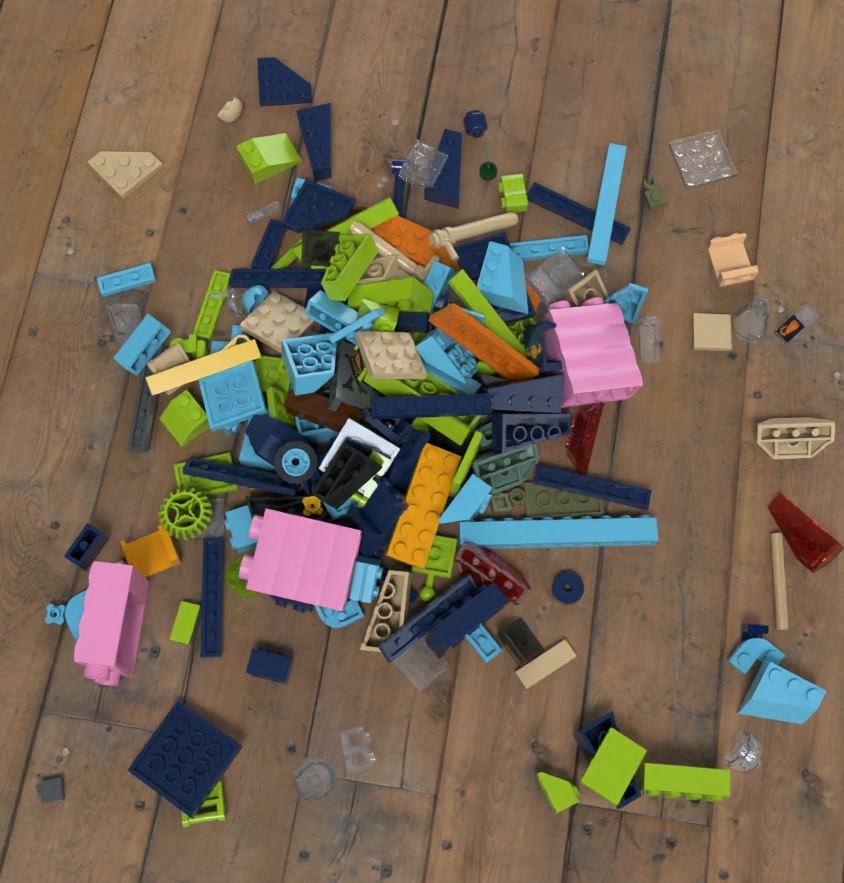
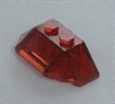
[565,402,604,475]
[455,541,531,605]

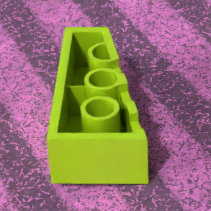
[321,234,379,301]

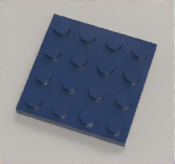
[127,701,243,818]

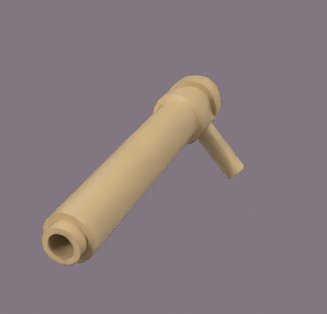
[428,212,518,261]
[349,221,440,284]

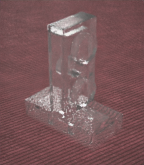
[636,316,662,363]

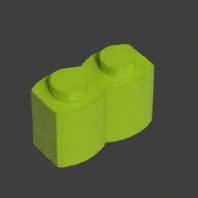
[498,174,528,213]

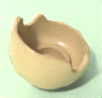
[217,97,243,123]

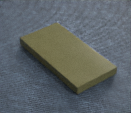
[523,482,604,520]

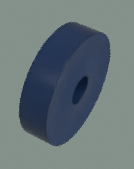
[552,572,584,605]

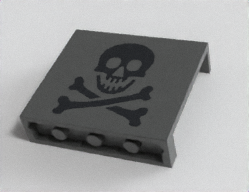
[328,341,402,426]

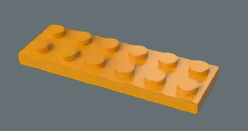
[385,443,461,569]

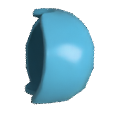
[242,285,269,314]

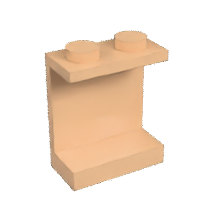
[707,233,759,287]

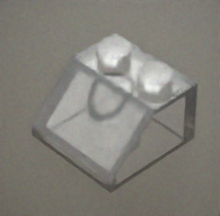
[398,139,449,188]

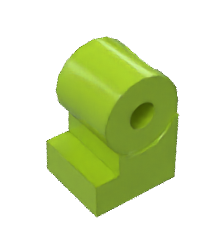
[170,334,199,358]

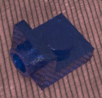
[741,623,769,642]

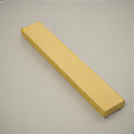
[146,339,261,396]

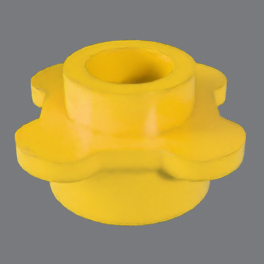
[302,496,323,516]

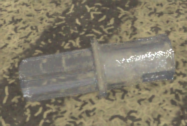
[245,201,282,225]

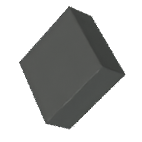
[40,778,65,803]

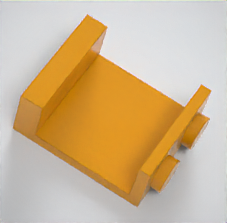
[119,524,182,578]

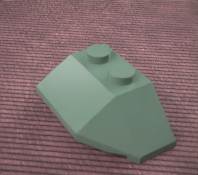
[472,444,540,494]

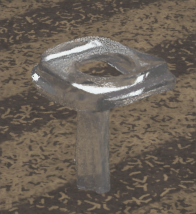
[208,287,247,318]

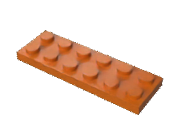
[428,303,540,382]

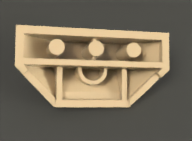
[756,417,835,459]

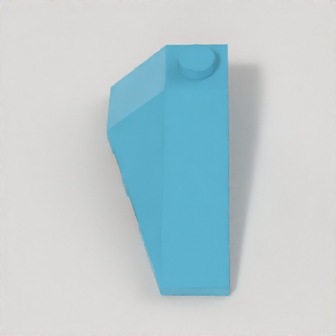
[604,283,648,324]

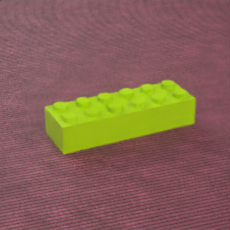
[364,371,483,446]

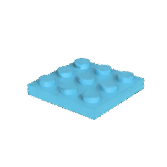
[198,361,267,432]

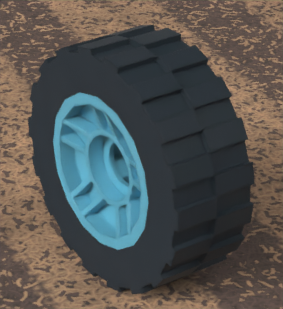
[273,440,318,484]

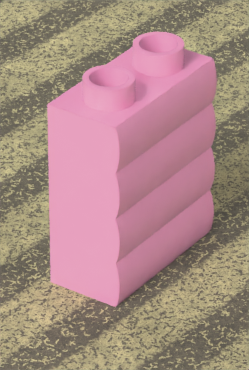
[540,297,643,408]
[239,509,363,611]
[74,561,150,686]

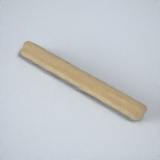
[770,533,788,631]

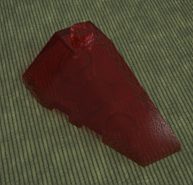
[768,493,844,573]

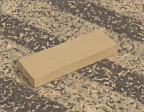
[515,639,577,690]

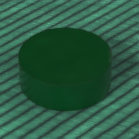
[479,162,497,181]

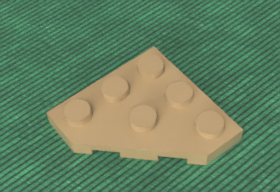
[87,151,163,199]

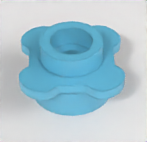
[45,604,66,625]

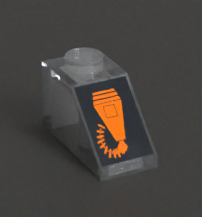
[774,303,820,346]

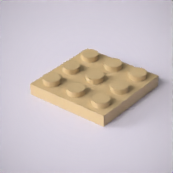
[240,291,317,353]
[355,331,427,379]

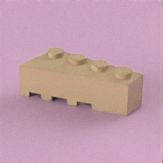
[360,570,412,654]

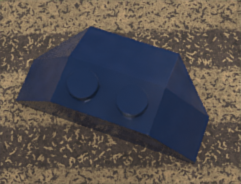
[245,415,313,466]

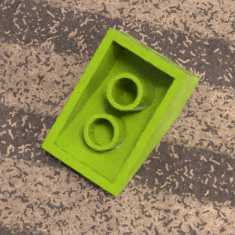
[236,133,302,184]

